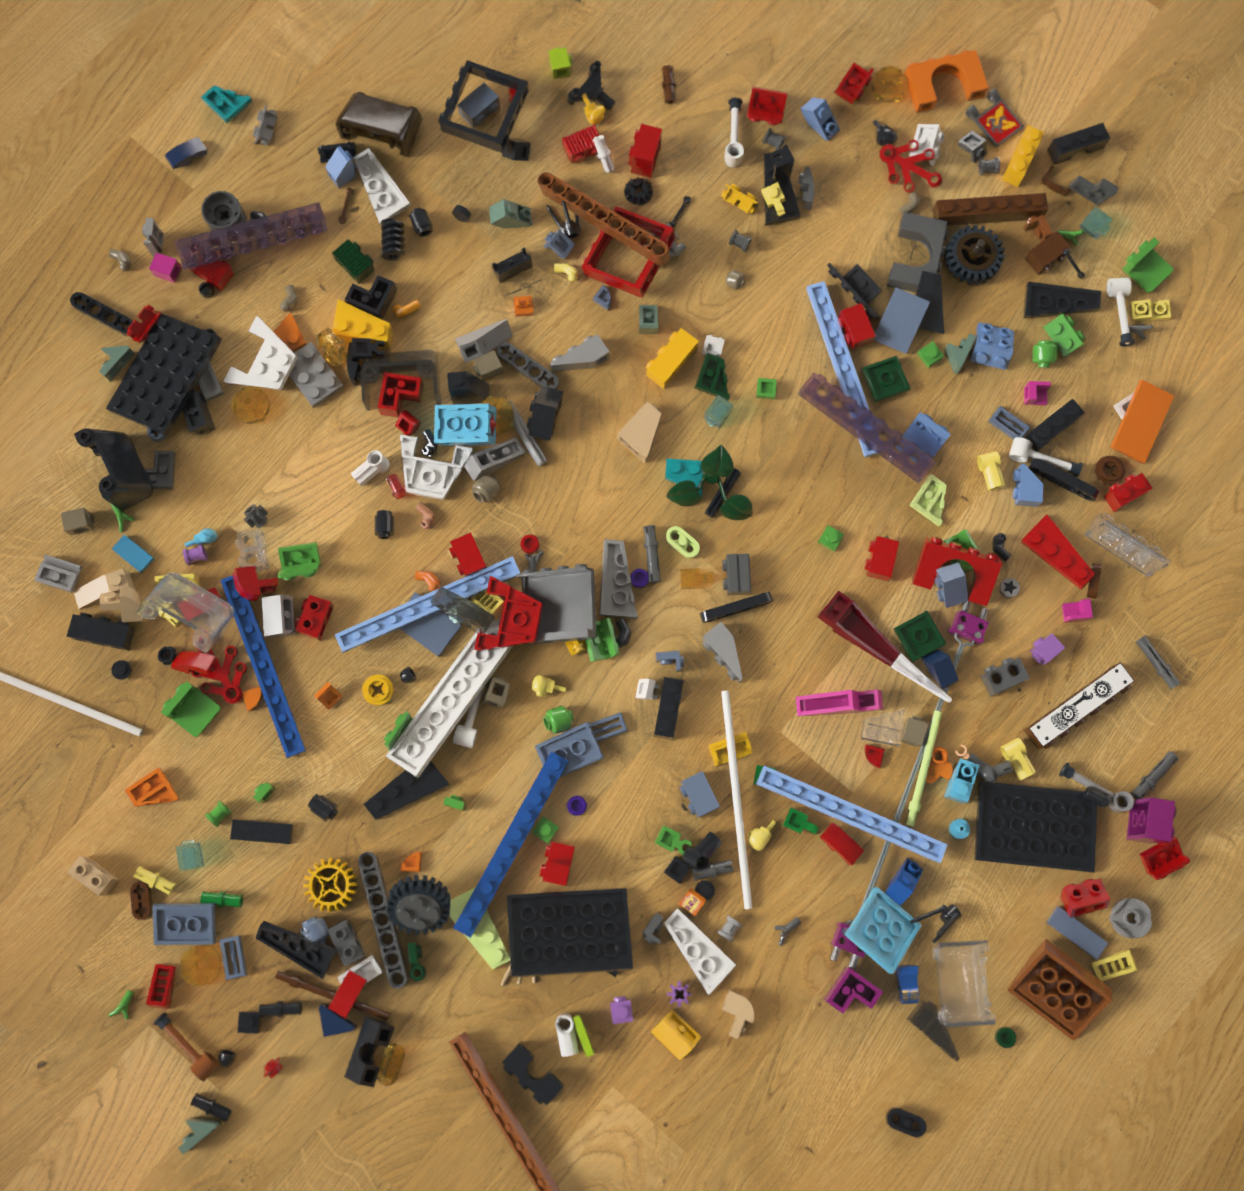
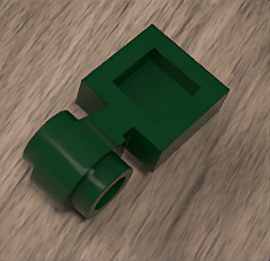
[407,942,427,981]

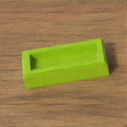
[573,1014,594,1057]

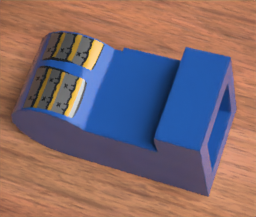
[896,965,919,1004]

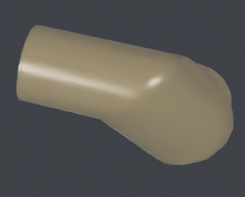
[899,192,921,215]
[109,249,131,271]
[280,285,298,312]

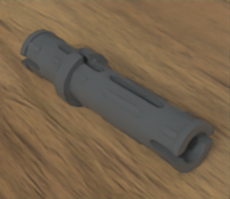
[643,525,661,583]
[1135,635,1181,689]
[1131,751,1179,800]

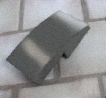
[798,166,814,210]

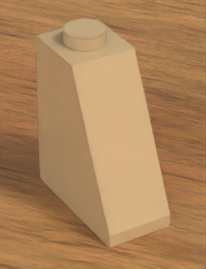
[617,401,661,463]

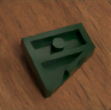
[694,353,730,401]

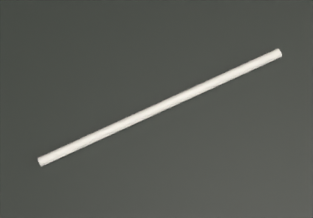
[0,672,143,737]
[721,690,752,909]

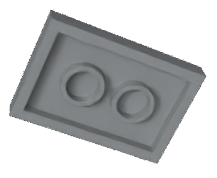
[289,342,344,408]

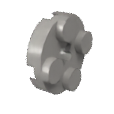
[1109,898,1152,939]

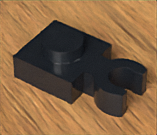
[352,338,385,359]

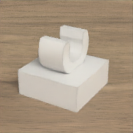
[702,335,725,358]
[635,679,660,700]

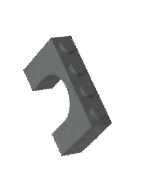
[887,212,949,293]

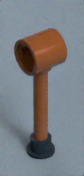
[153,1012,220,1081]

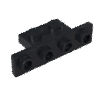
[827,263,882,320]

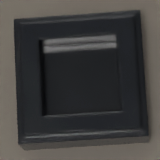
[664,856,691,884]

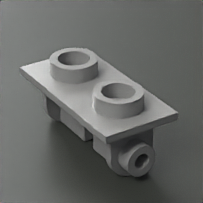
[253,105,277,146]

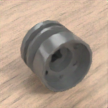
[201,191,247,239]

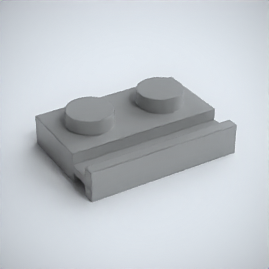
[142,218,164,257]
[34,555,83,593]

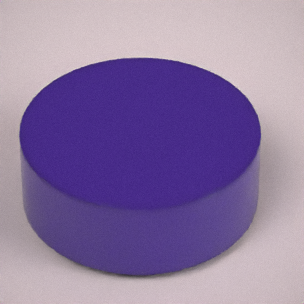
[630,569,649,589]
[567,796,587,816]

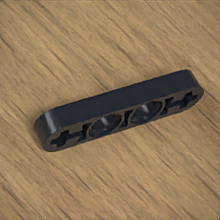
[70,292,133,336]
[1029,458,1099,501]
[700,592,773,623]

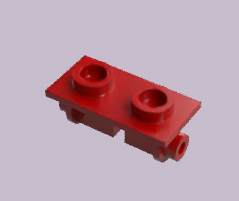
[126,304,162,343]

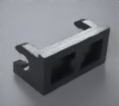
[768,145,795,185]
[491,247,532,283]
[182,391,215,435]

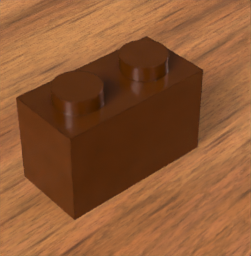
[1024,231,1071,275]

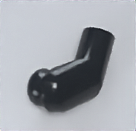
[616,619,631,648]

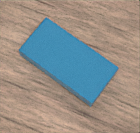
[112,535,154,573]

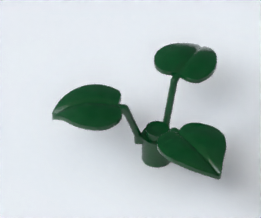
[666,445,753,520]

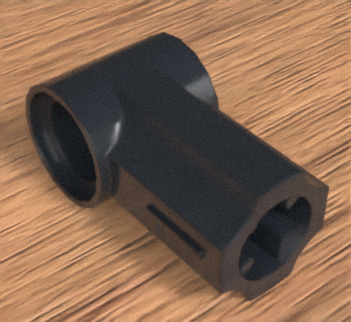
[683,831,722,871]

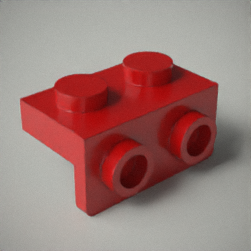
[834,62,874,105]
[1139,836,1190,880]

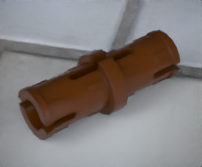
[662,65,676,104]

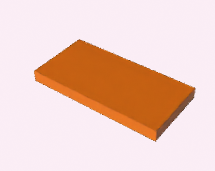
[1110,380,1174,464]

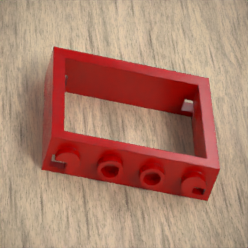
[582,206,676,298]

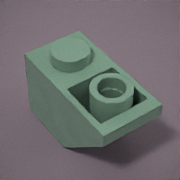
[489,199,532,229]

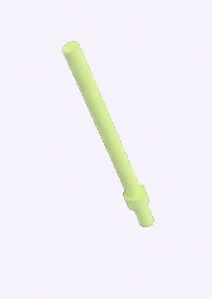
[906,711,942,827]

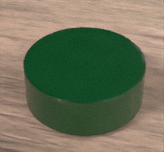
[995,1027,1017,1048]

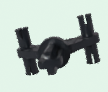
[567,61,615,110]

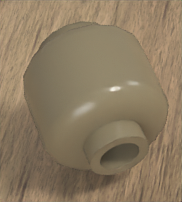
[472,475,500,503]

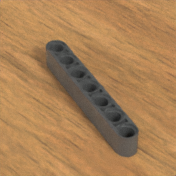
[358,852,409,989]

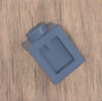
[543,230,576,259]
[655,651,684,672]

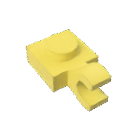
[761,182,786,217]

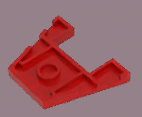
[474,576,543,651]

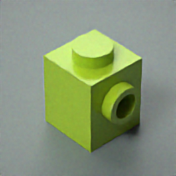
[548,47,573,79]

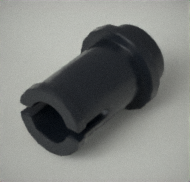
[1083,786,1111,808]

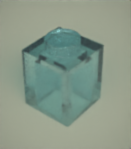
[1079,206,1113,240]
[704,395,733,428]
[176,840,204,871]

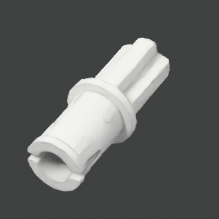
[593,135,615,173]

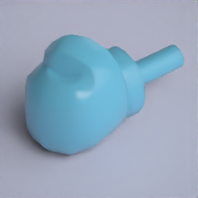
[184,528,218,548]

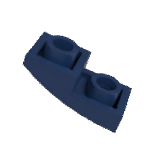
[165,137,207,169]

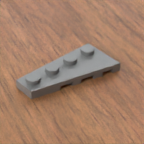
[599,539,638,619]

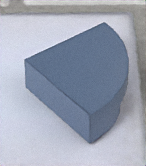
[593,284,611,311]

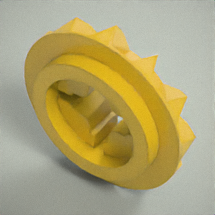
[362,675,394,706]

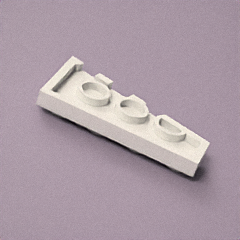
[354,148,410,226]
[664,909,736,995]

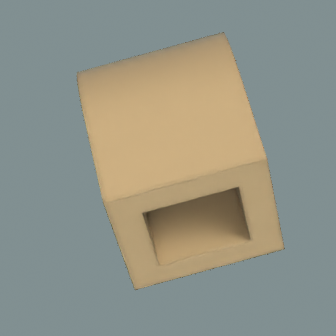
[100,586,142,622]
[721,990,754,1039]

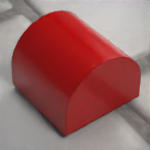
[395,410,421,436]

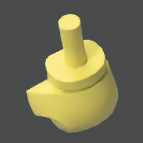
[532,675,566,697]
[747,821,776,851]

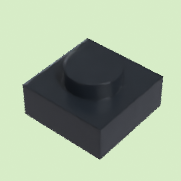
[237,1011,261,1034]

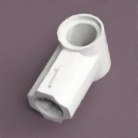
[351,450,390,486]
[555,1013,579,1056]

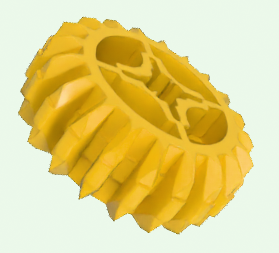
[303,858,358,913]

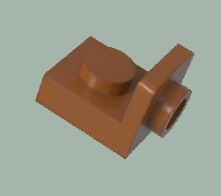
[1023,214,1053,242]

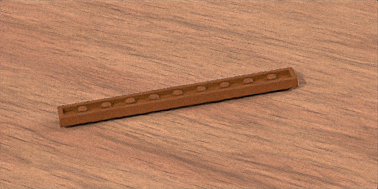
[449,1032,560,1191]

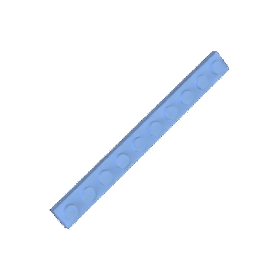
[806,281,884,458]
[335,556,521,653]
[756,766,948,863]

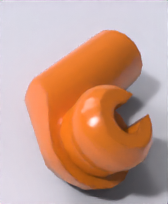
[415,570,440,591]

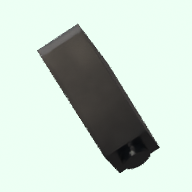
[447,371,490,405]

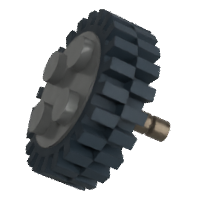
[387,875,451,935]

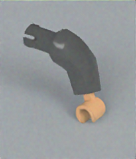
[955,745,1013,782]

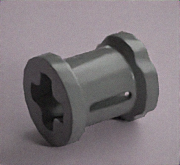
[762,128,786,151]
[978,157,1000,175]
[728,230,752,252]

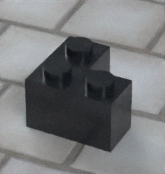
[344,275,397,320]
[527,386,564,441]

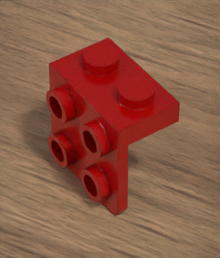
[747,86,788,125]

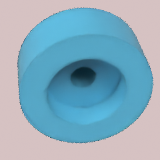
[949,819,970,839]

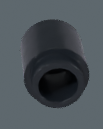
[409,208,433,237]
[375,510,394,539]
[308,794,338,822]

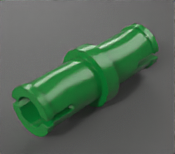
[200,891,244,908]

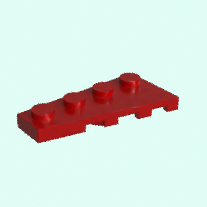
[1021,514,1095,590]

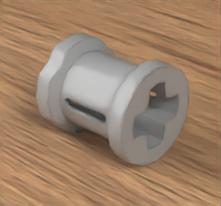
[717,916,743,942]

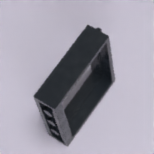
[438,60,529,153]

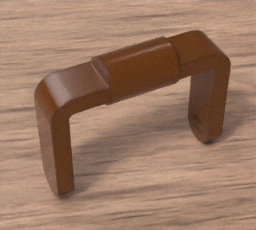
[1042,165,1071,196]

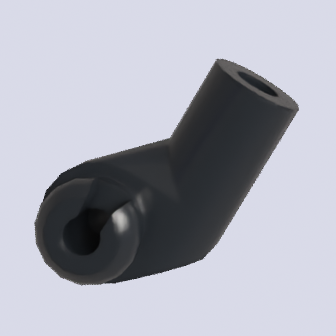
[422,429,438,457]
[992,533,1012,562]

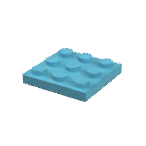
[845,887,922,974]

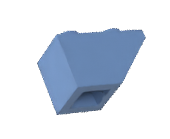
[800,98,840,141]
[325,146,356,188]
[1012,464,1043,507]

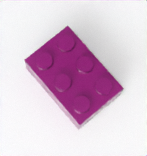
[1126,797,1177,844]

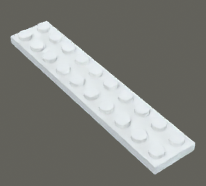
[386,615,513,778]

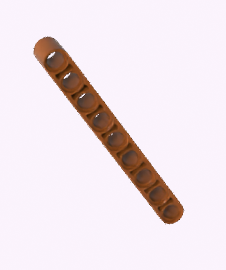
[537,172,671,266]

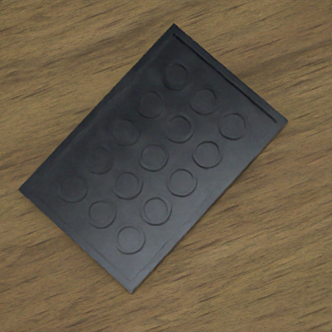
[106,314,222,436]
[974,781,1097,873]
[507,888,633,978]

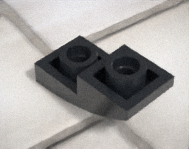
[347,342,363,386]

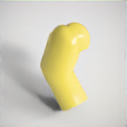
[554,263,579,281]

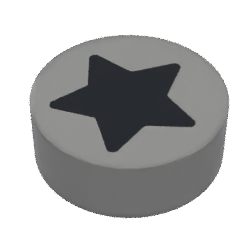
[999,578,1020,598]

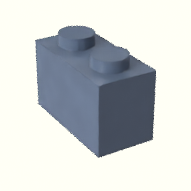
[457,82,500,128]
[935,562,968,608]
[679,771,720,818]

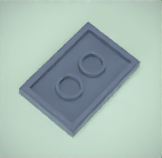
[874,287,930,354]
[399,592,462,657]
[535,722,604,778]
[153,903,216,945]

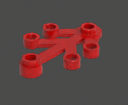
[879,140,943,193]
[191,637,247,704]

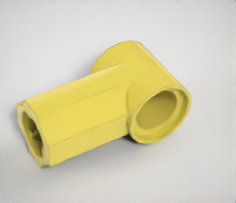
[977,451,1005,491]
[1000,738,1036,780]

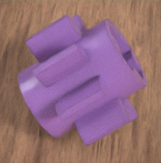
[667,981,692,1007]

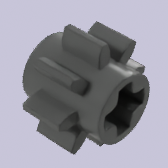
[244,504,268,528]

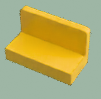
[651,1009,701,1060]

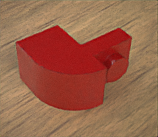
[232,566,278,601]

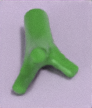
[1057,229,1085,245]
[111,504,134,532]
[109,990,135,1020]

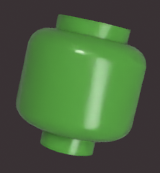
[1032,341,1058,368]
[543,706,574,734]

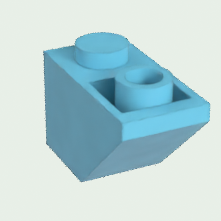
[944,759,979,804]

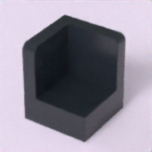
[502,138,530,161]

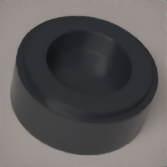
[452,205,471,222]

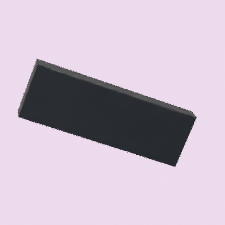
[230,820,293,844]

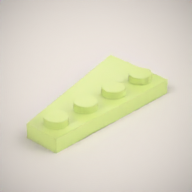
[449,887,510,969]

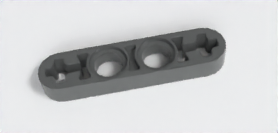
[497,342,559,390]

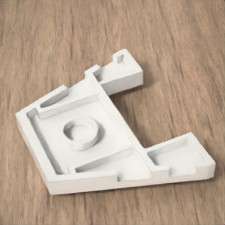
[224,316,298,391]
[400,435,473,500]

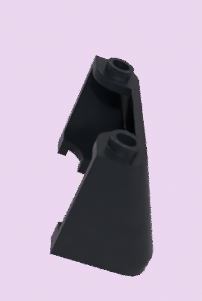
[74,428,153,511]

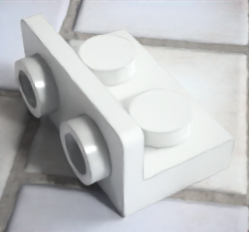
[909,124,944,166]

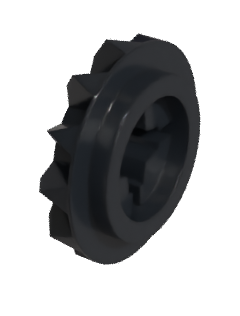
[624,177,653,205]

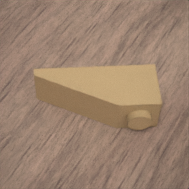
[74,569,135,609]

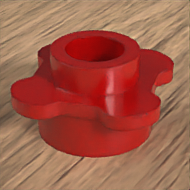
[263,1057,283,1078]

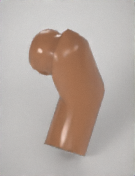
[415,502,434,529]

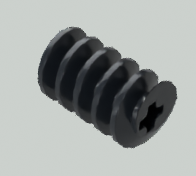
[381,218,405,261]

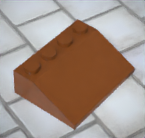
[1007,939,1112,1041]

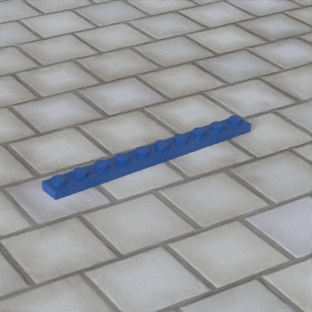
[220,575,306,758]
[453,752,569,938]

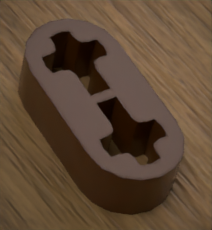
[1087,563,1102,599]
[130,882,153,920]

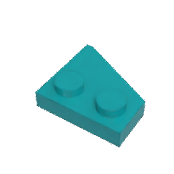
[201,85,252,123]
[665,459,703,498]

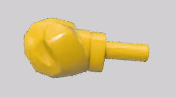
[581,93,605,125]

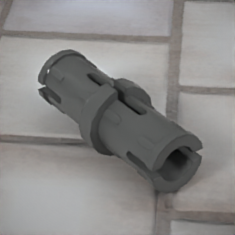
[692,859,733,881]

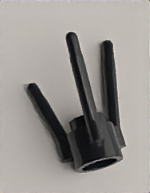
[546,200,581,239]
[910,904,962,943]

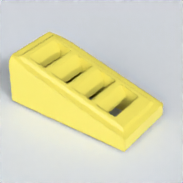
[470,590,505,621]
[1091,949,1137,981]

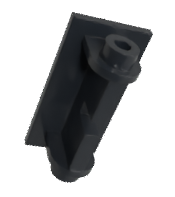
[318,141,357,163]

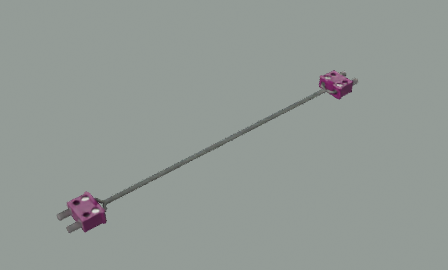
[830,601,989,969]

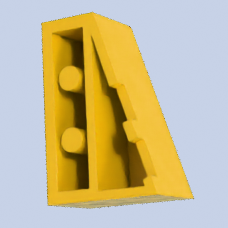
[332,299,393,349]

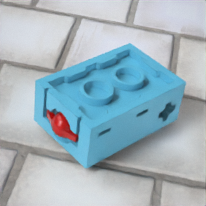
[434,404,496,446]

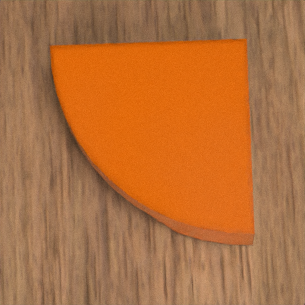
[242,686,263,711]
[400,852,422,872]

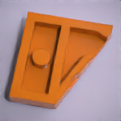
[274,313,307,352]
[125,767,180,807]

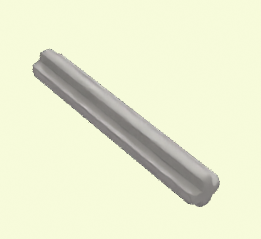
[502,400,547,466]

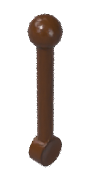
[338,188,353,224]

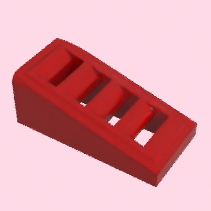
[146,964,176,1009]

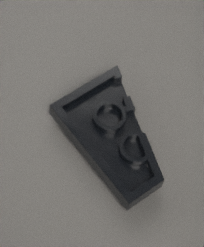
[915,271,944,334]

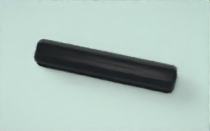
[705,468,741,518]

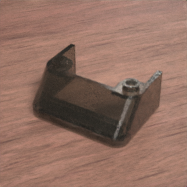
[361,350,441,411]

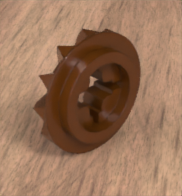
[1094,456,1125,486]

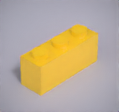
[1001,125,1044,187]
[646,328,699,389]

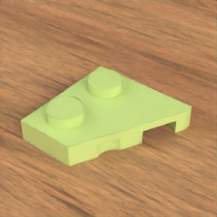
[909,474,947,526]

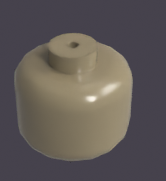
[726,270,746,290]

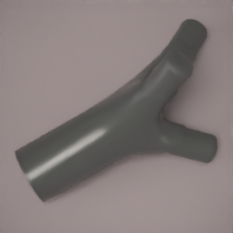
[1121,323,1153,340]
[525,550,544,572]
[775,917,801,946]

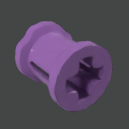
[183,544,208,566]

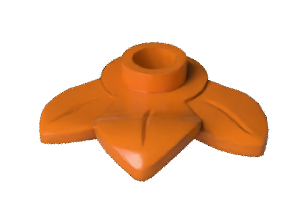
[914,747,953,784]

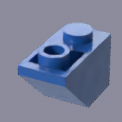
[885,857,924,906]

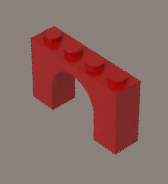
[912,536,1002,606]

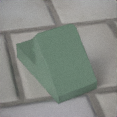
[639,305,658,334]
[945,334,976,374]
[99,346,135,382]
[179,1118,221,1154]

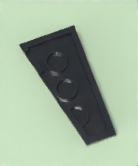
[764,151,801,226]
[1023,281,1101,319]
[363,761,450,820]
[255,921,337,979]

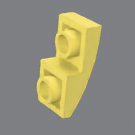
[1131,299,1171,321]

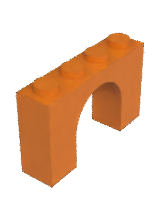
[904,50,989,113]

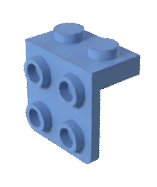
[970,323,1014,370]
[895,412,951,468]

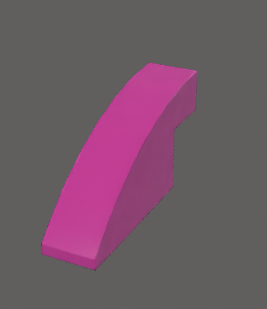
[796,689,884,716]

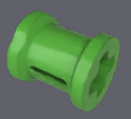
[205,800,232,827]

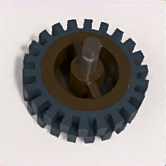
[944,225,1005,285]

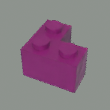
[824,966,883,1014]

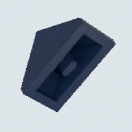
[921,649,959,690]
[319,1003,357,1037]

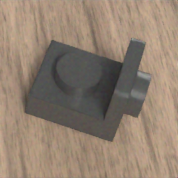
[958,131,988,163]
[643,913,664,945]

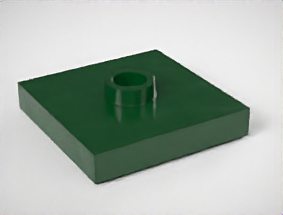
[861,355,911,403]
[893,611,947,662]

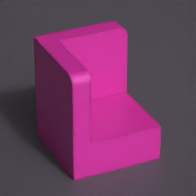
[149,253,181,283]
[1024,381,1051,406]
[1062,599,1093,623]

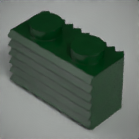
[332,239,375,284]

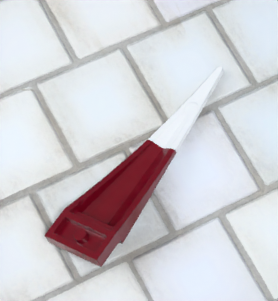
[817,591,952,703]

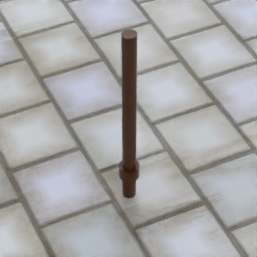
[275,971,391,1021]

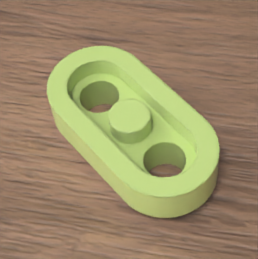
[666,526,700,559]

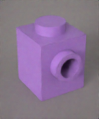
[1030,633,1065,665]
[610,996,633,1024]

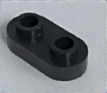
[886,1107,927,1138]

